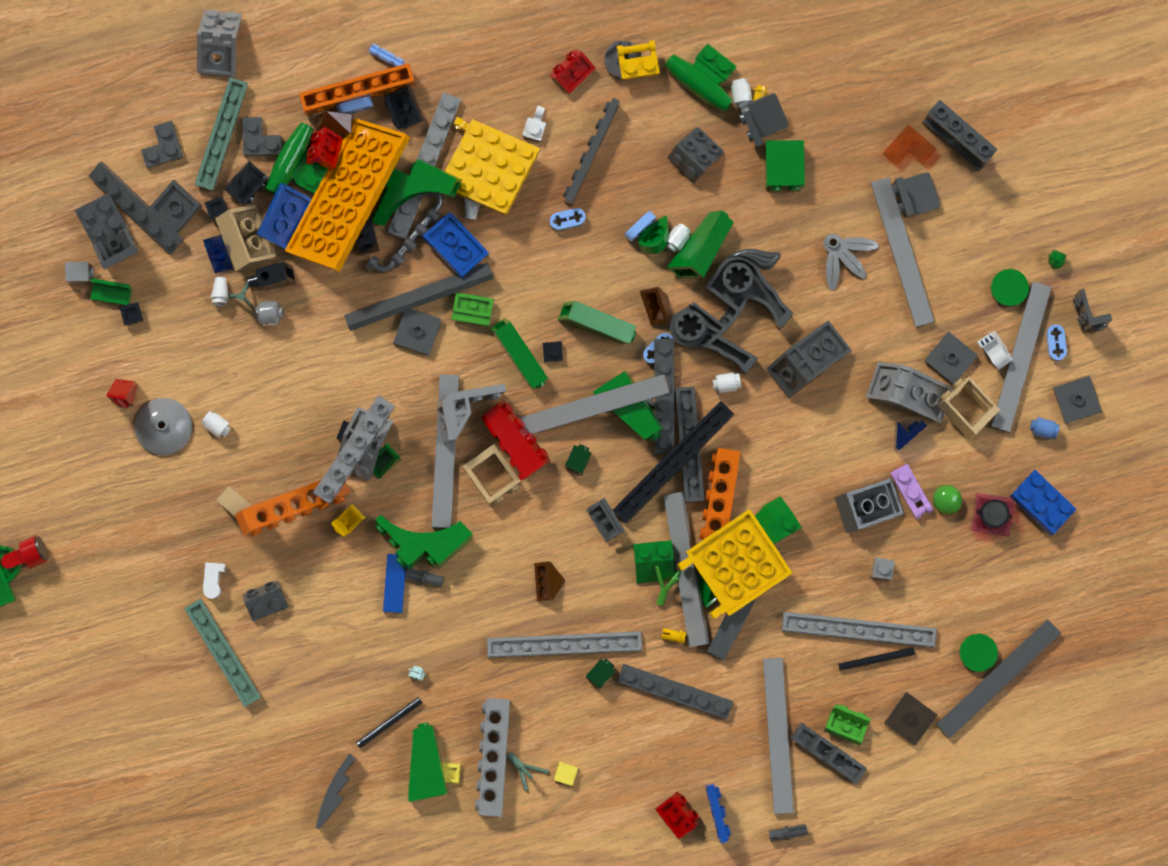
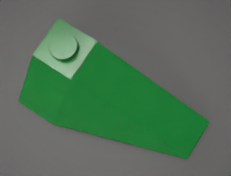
[755,496,802,544]

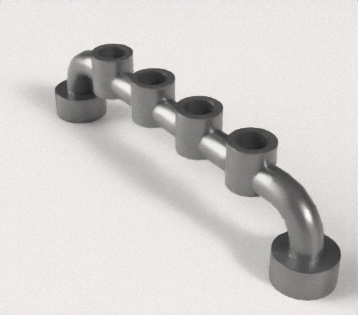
[365,193,444,273]

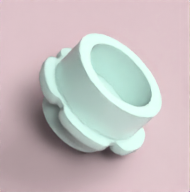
[408,666,426,681]

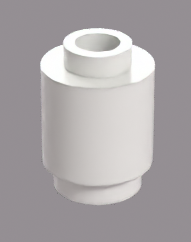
[731,79,752,108]
[666,223,691,253]
[712,372,741,394]
[201,411,231,438]

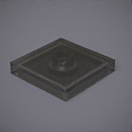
[884,692,938,746]

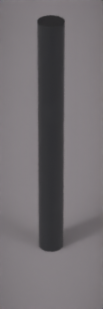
[838,647,915,671]
[356,697,423,748]

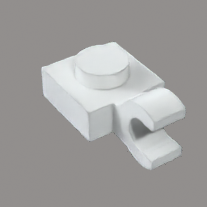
[522,106,546,142]

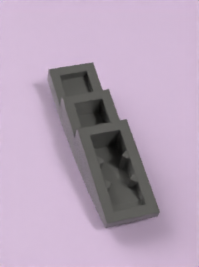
[707,598,756,660]
[790,722,867,784]
[316,753,356,830]

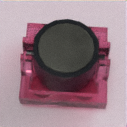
[971,493,1014,537]

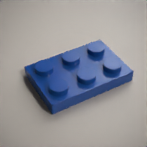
[256,183,312,250]
[422,212,489,279]
[1009,470,1076,536]
[705,783,731,843]

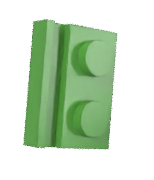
[451,292,494,327]

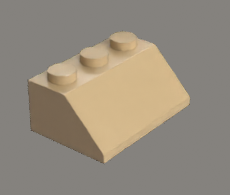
[215,205,277,271]

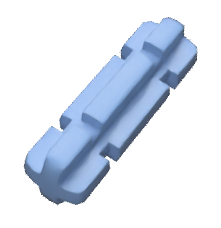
[369,44,404,67]

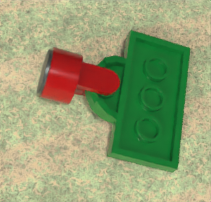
[0,536,48,607]

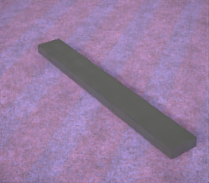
[344,263,494,331]
[936,619,1061,739]

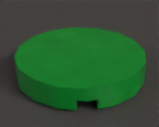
[990,269,1029,307]
[959,633,998,672]

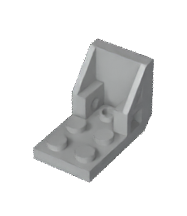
[866,362,953,423]
[437,384,506,444]

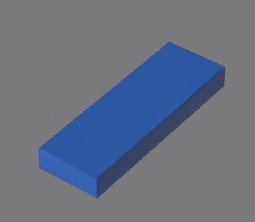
[383,554,406,613]

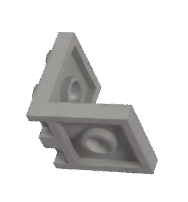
[197,10,242,77]
[337,407,393,481]

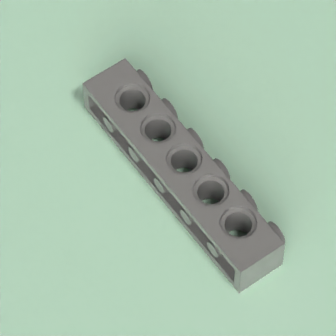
[313,395,396,503]
[475,698,510,817]

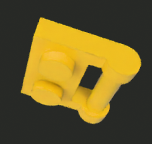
[617,40,660,80]

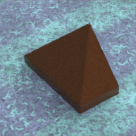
[315,111,353,134]
[640,286,669,326]
[534,561,565,602]

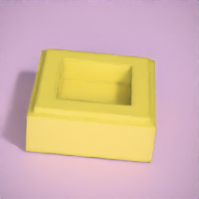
[554,762,578,786]
[442,763,461,784]

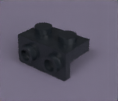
[384,86,424,130]
[223,161,269,206]

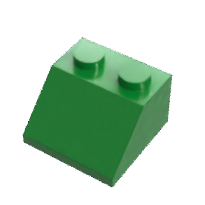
[633,540,675,584]

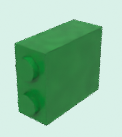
[765,140,805,192]

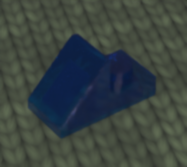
[203,234,233,274]
[894,420,927,453]

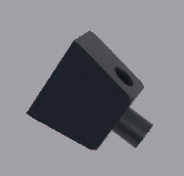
[357,216,380,256]
[248,261,296,290]

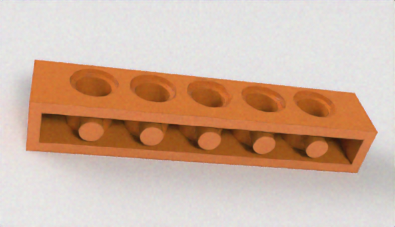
[299,63,415,116]
[699,448,741,540]
[235,480,350,536]

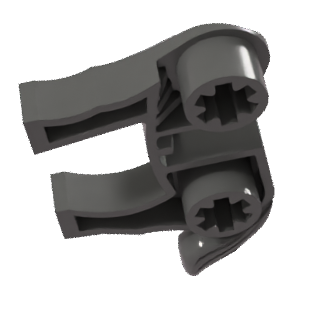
[670,249,793,375]

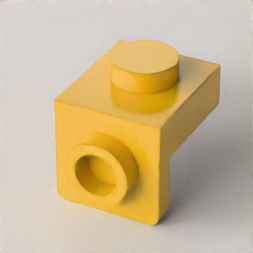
[331,504,365,537]

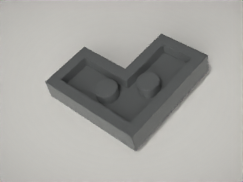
[243,117,282,156]
[141,121,184,169]

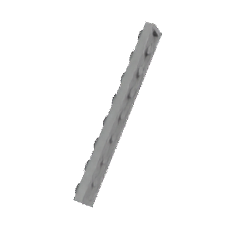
[388,92,461,240]

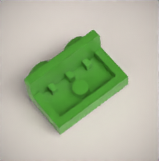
[824,704,871,746]

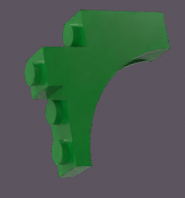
[372,159,462,226]
[375,515,473,570]

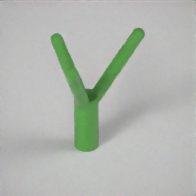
[655,566,680,606]

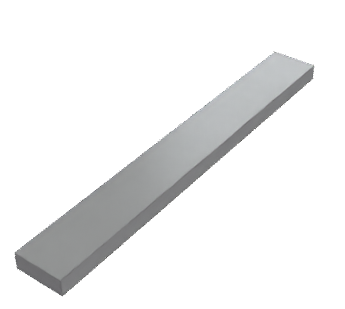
[870,177,934,328]
[991,281,1051,433]
[432,374,459,528]
[520,374,670,434]
[663,492,709,647]
[781,612,937,648]
[487,632,642,658]
[763,658,794,814]

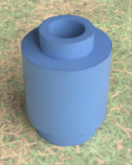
[1030,417,1060,440]

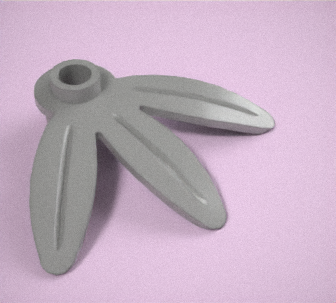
[823,234,879,290]

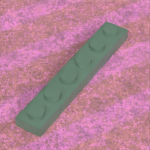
[195,77,249,191]
[184,598,261,707]

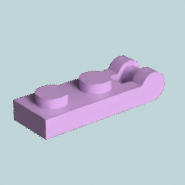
[890,464,933,520]

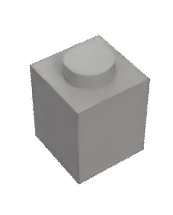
[65,262,95,284]
[870,558,895,581]

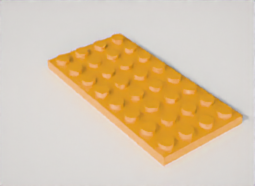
[285,118,411,272]

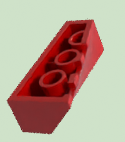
[481,401,551,481]

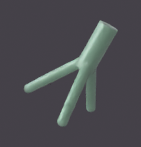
[228,281,253,307]
[506,752,549,791]

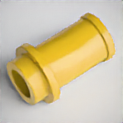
[753,85,768,101]
[661,628,686,645]

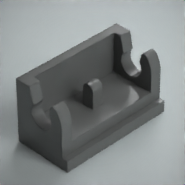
[586,498,625,543]

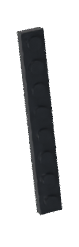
[613,401,735,524]

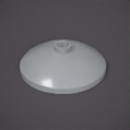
[135,398,192,456]

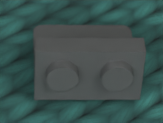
[739,93,788,147]
[667,127,724,183]
[892,172,940,219]
[1073,289,1112,332]

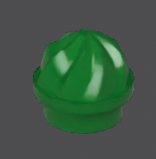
[1048,250,1067,269]

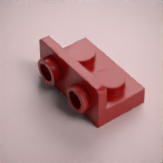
[550,50,596,94]
[306,127,343,171]
[655,791,701,840]

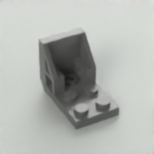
[75,193,140,269]
[766,320,852,399]

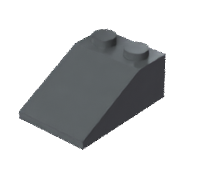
[834,478,904,533]

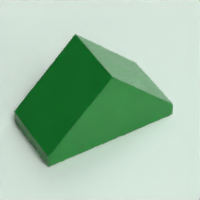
[373,443,401,479]

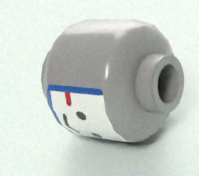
[255,301,284,326]

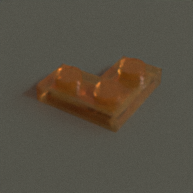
[883,124,937,166]

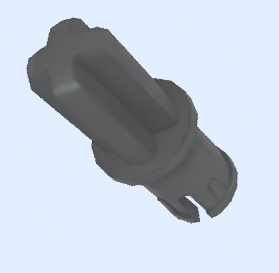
[405,568,444,588]
[768,824,808,842]

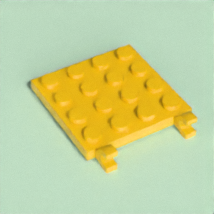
[445,117,540,216]
[677,509,793,619]

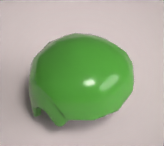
[932,484,962,515]

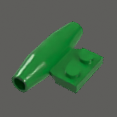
[664,43,737,112]
[265,122,328,195]

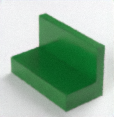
[91,278,133,306]

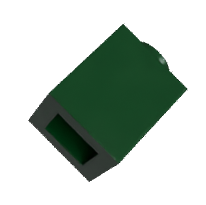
[565,444,592,475]
[585,659,615,689]

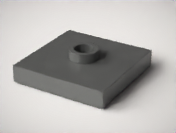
[150,180,203,234]
[393,309,442,356]
[924,331,978,385]
[1053,376,1102,424]

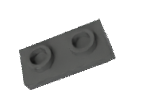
[243,580,288,621]

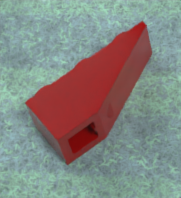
[107,379,137,408]

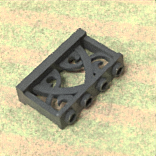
[922,100,997,172]

